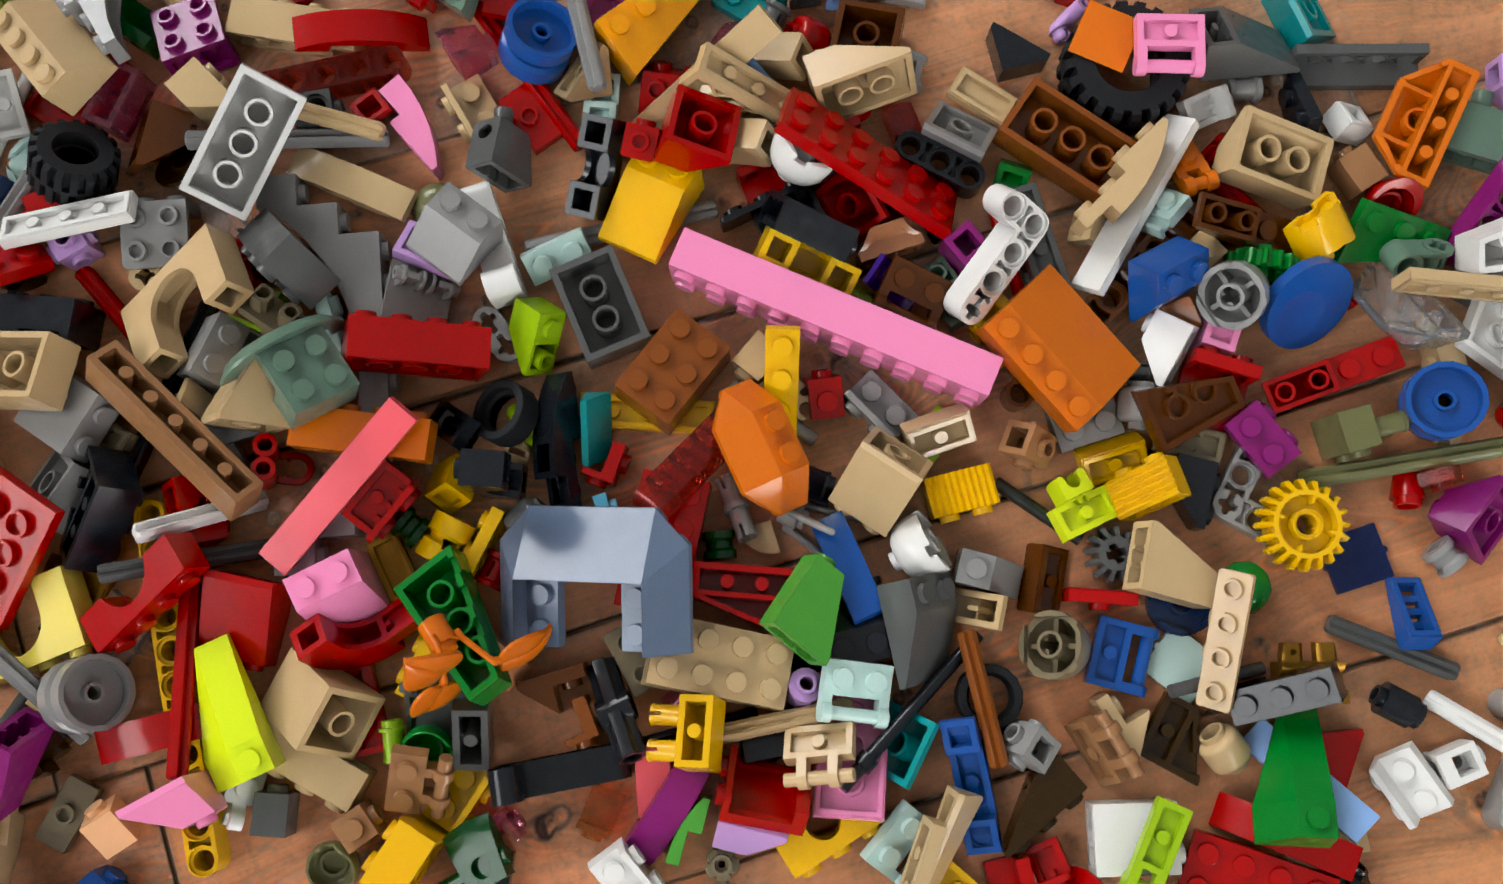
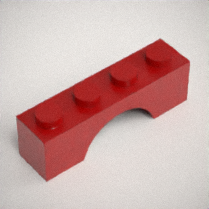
[79,532,210,653]

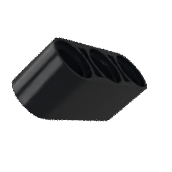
[894,130,985,199]

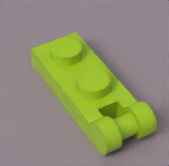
[1119,795,1193,884]

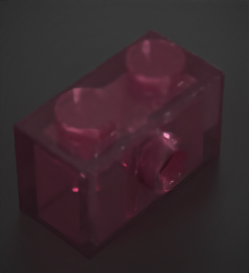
[81,58,157,143]

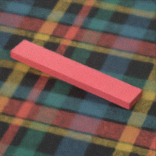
[258,396,420,576]

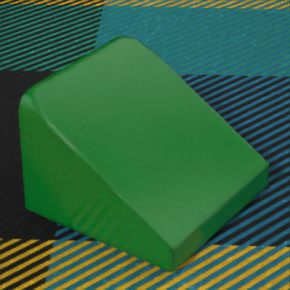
[992,158,1032,188]

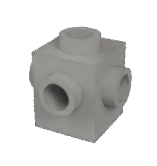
[1003,718,1062,775]

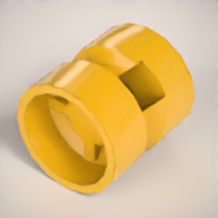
[414,509,477,560]

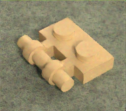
[783,721,857,791]

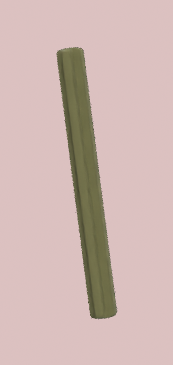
[1296,436,1503,487]

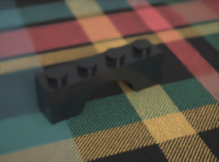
[453,448,528,500]

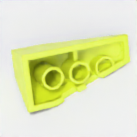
[194,633,286,793]

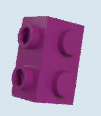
[1222,400,1302,479]

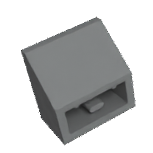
[176,311,262,394]

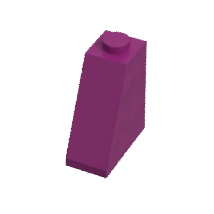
[0,707,54,821]

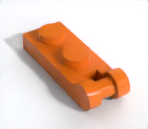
[1171,139,1220,197]

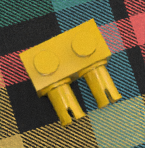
[646,694,726,773]

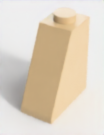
[1122,520,1218,609]

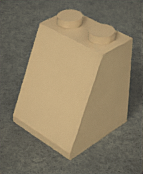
[201,359,290,434]
[828,426,934,537]
[261,647,386,760]

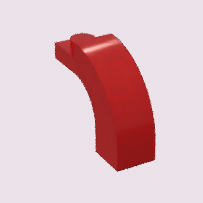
[290,598,418,670]

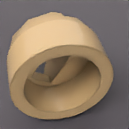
[504,441,533,466]

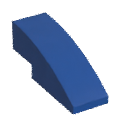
[811,511,882,625]

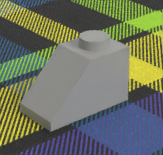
[951,548,1024,600]

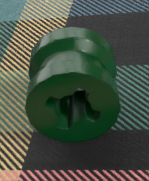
[389,506,430,549]
[702,530,737,561]

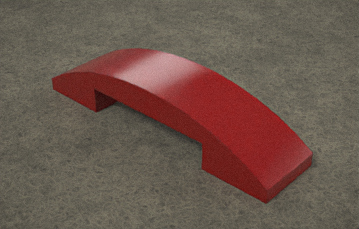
[292,9,430,52]
[94,703,202,765]
[1208,791,1363,882]

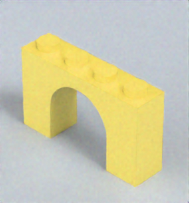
[0,566,94,692]

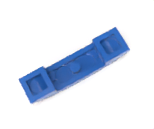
[939,716,1003,856]

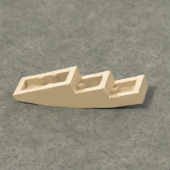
[285,148,419,223]

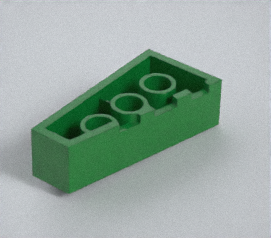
[393,545,512,707]

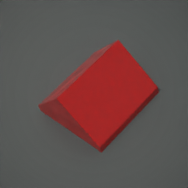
[815,173,890,244]

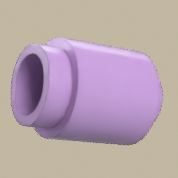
[786,668,820,708]

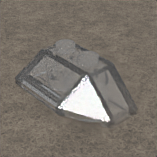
[1352,262,1471,350]

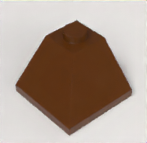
[126,100,197,176]

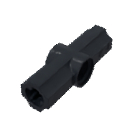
[586,656,647,766]

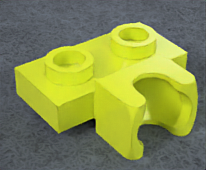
[1046,467,1117,544]

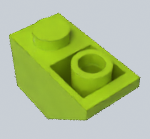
[508,297,566,376]

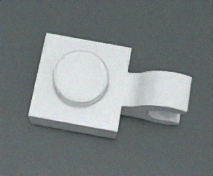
[221,772,268,832]

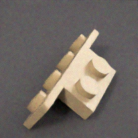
[1196,568,1256,713]

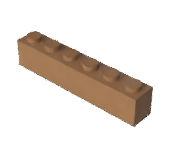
[85,340,264,522]

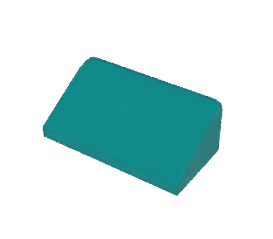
[580,392,612,467]

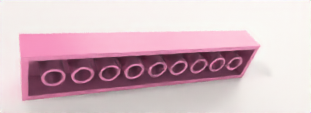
[668,227,1004,408]

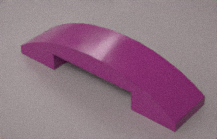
[624,765,710,866]

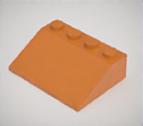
[975,264,1141,433]

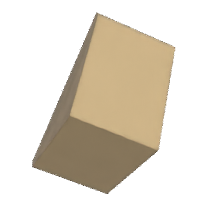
[954,588,1008,631]

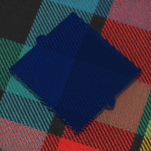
[1323,523,1395,595]

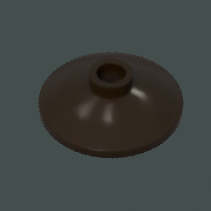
[155,145,197,188]

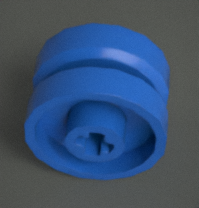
[498,0,577,85]
[1397,361,1489,442]

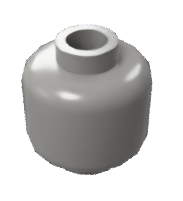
[1116,381,1155,430]

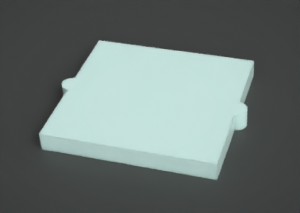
[1147,633,1203,703]

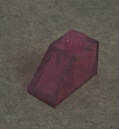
[435,25,499,81]

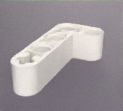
[460,181,528,310]
[943,184,1049,325]

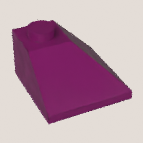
[1428,475,1503,565]

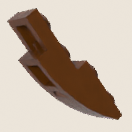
[1192,192,1295,257]

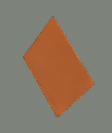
[1068,0,1134,73]

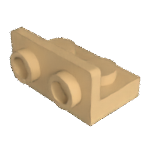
[440,73,498,144]

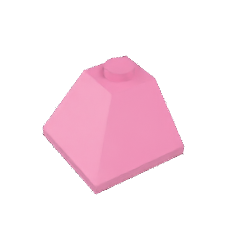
[115,769,228,830]

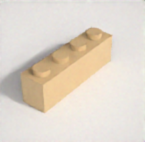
[225,0,366,64]
[267,720,378,813]

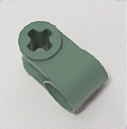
[1379,238,1455,277]

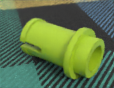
[378,718,407,764]

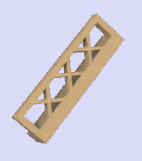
[679,41,790,129]

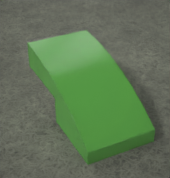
[665,794,711,866]

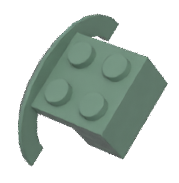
[219,314,360,430]

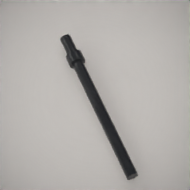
[839,631,983,794]

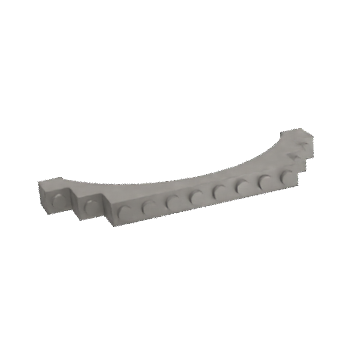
[256,173,405,578]

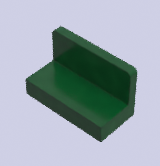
[120,0,160,60]

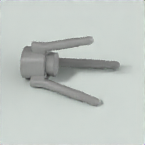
[775,502,861,554]

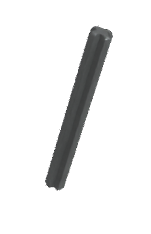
[97,538,270,584]

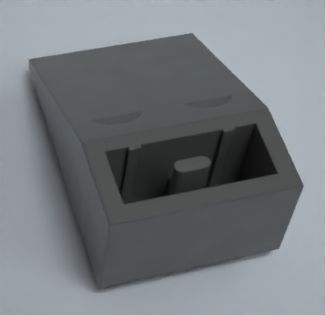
[1188,6,1300,81]

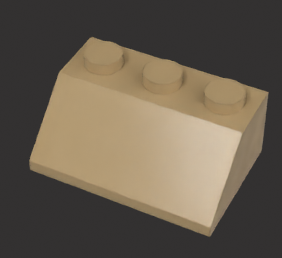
[1212,105,1335,210]

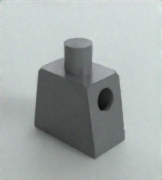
[465,106,532,193]

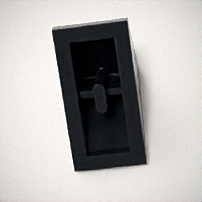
[985,22,1051,83]

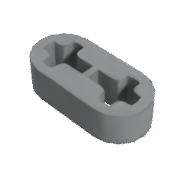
[472,306,518,364]

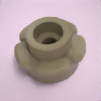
[705,848,739,882]

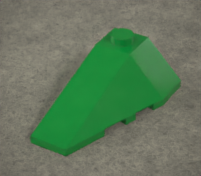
[1251,708,1339,848]

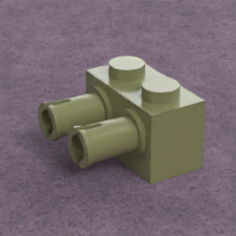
[1310,404,1409,464]

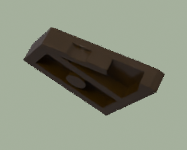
[1141,691,1200,786]

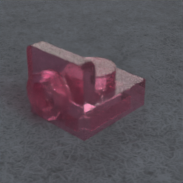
[492,805,527,842]

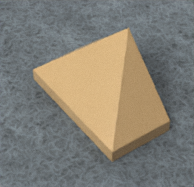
[553,41,613,102]

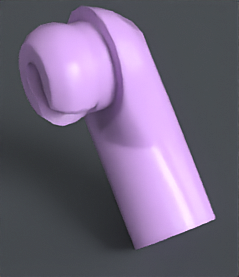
[1049,0,1088,44]

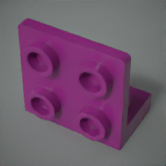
[150,0,242,75]

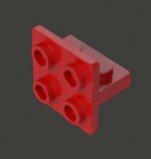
[340,458,422,543]

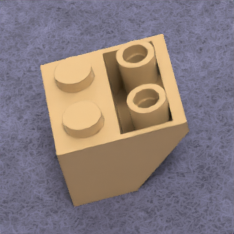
[164,57,230,127]

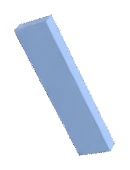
[1244,720,1380,844]

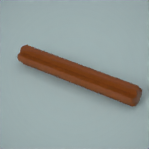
[957,629,1009,769]

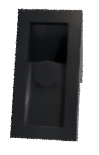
[429,399,481,452]

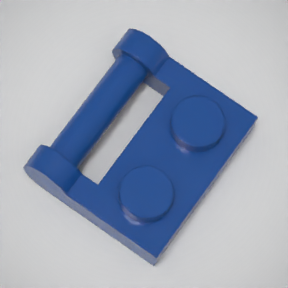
[1083,615,1160,698]

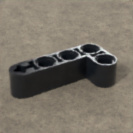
[486,743,632,807]

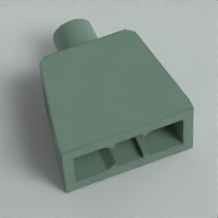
[1441,89,1503,174]

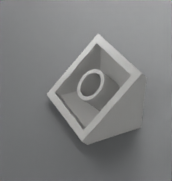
[921,100,998,164]

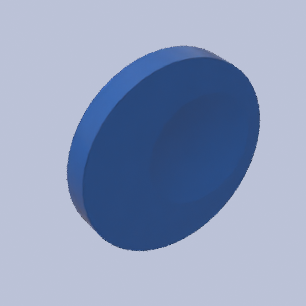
[1259,256,1353,349]

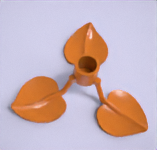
[402,613,552,718]

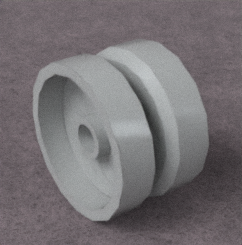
[37,653,136,735]

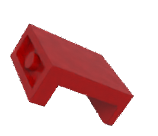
[714,744,814,836]

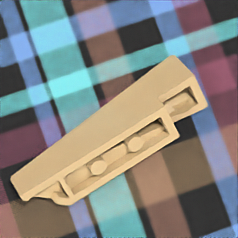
[899,784,983,884]

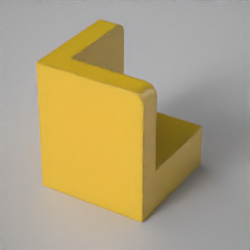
[424,453,474,514]

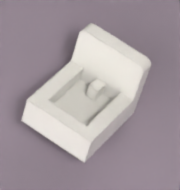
[1176,84,1236,130]

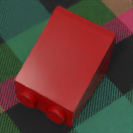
[198,569,292,672]

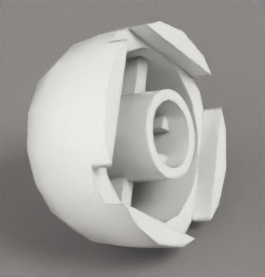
[770,133,833,186]
[888,510,952,578]

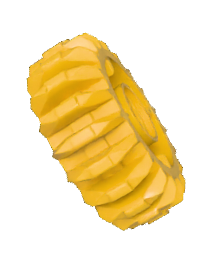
[1252,479,1351,572]

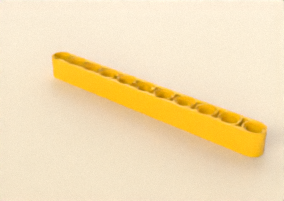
[134,500,231,878]

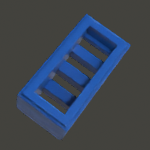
[1385,577,1443,650]

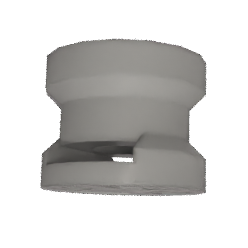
[1421,535,1469,578]

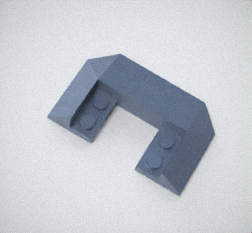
[500,505,694,658]

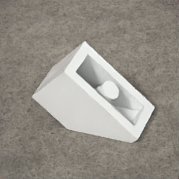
[1141,309,1200,386]

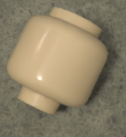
[1198,722,1251,775]

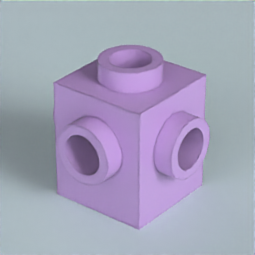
[46,231,106,271]

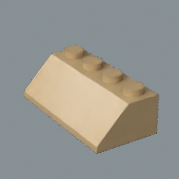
[0,0,118,116]

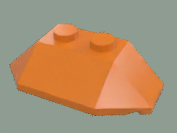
[1371,58,1481,190]
[712,379,809,517]

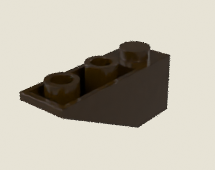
[1002,754,1088,858]

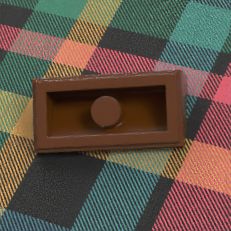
[1017,543,1069,613]

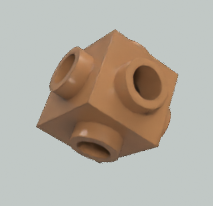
[998,419,1058,471]

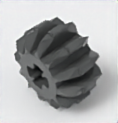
[1082,525,1132,584]

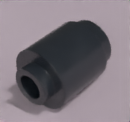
[1368,681,1427,729]

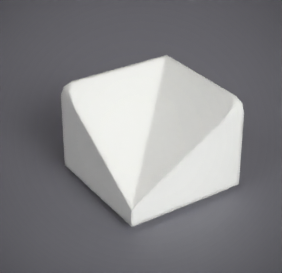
[1322,101,1374,146]

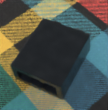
[756,188,860,263]

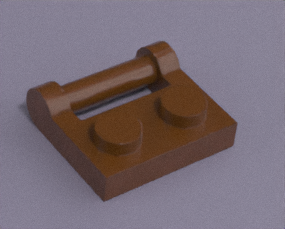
[871,255,953,330]

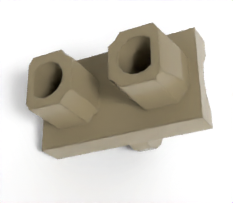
[238,283,306,336]

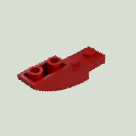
[1261,335,1406,414]

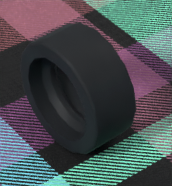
[473,380,539,448]
[954,664,1023,728]

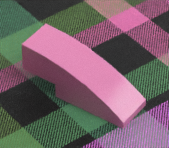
[378,74,444,181]

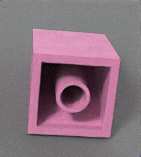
[282,548,391,623]

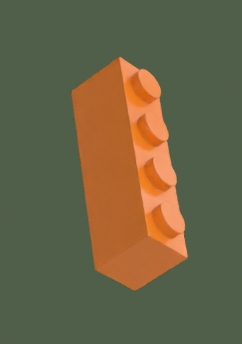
[286,404,438,465]

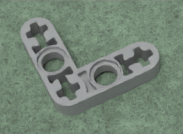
[1210,444,1304,546]

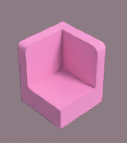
[1189,317,1242,356]

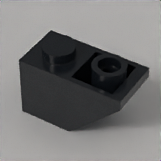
[1172,453,1221,532]

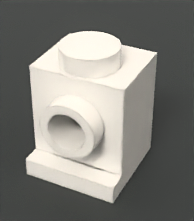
[1421,738,1489,790]

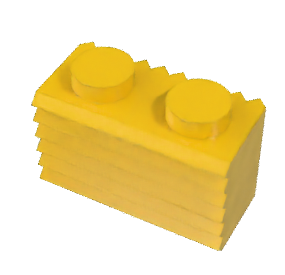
[1105,452,1192,521]
[921,462,1000,525]

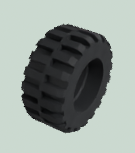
[1056,0,1191,136]

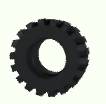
[26,119,121,205]

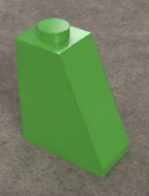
[759,553,844,666]

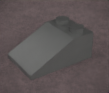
[876,571,957,690]

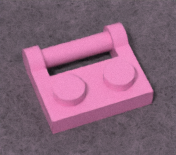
[1132,13,1206,78]

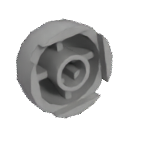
[1196,260,1270,331]

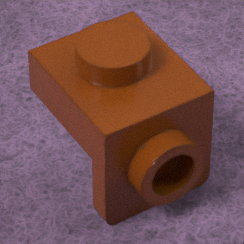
[565,694,604,751]

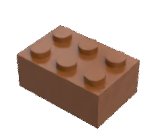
[614,308,731,436]

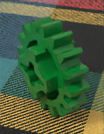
[1223,244,1300,286]

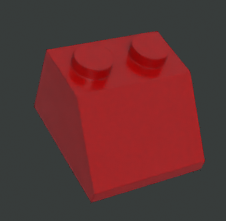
[654,84,742,172]

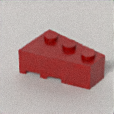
[692,561,794,630]

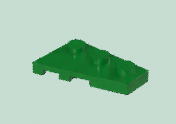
[1333,197,1452,263]

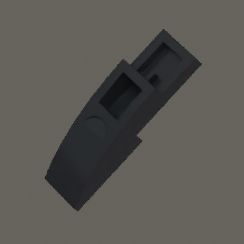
[532,371,582,506]

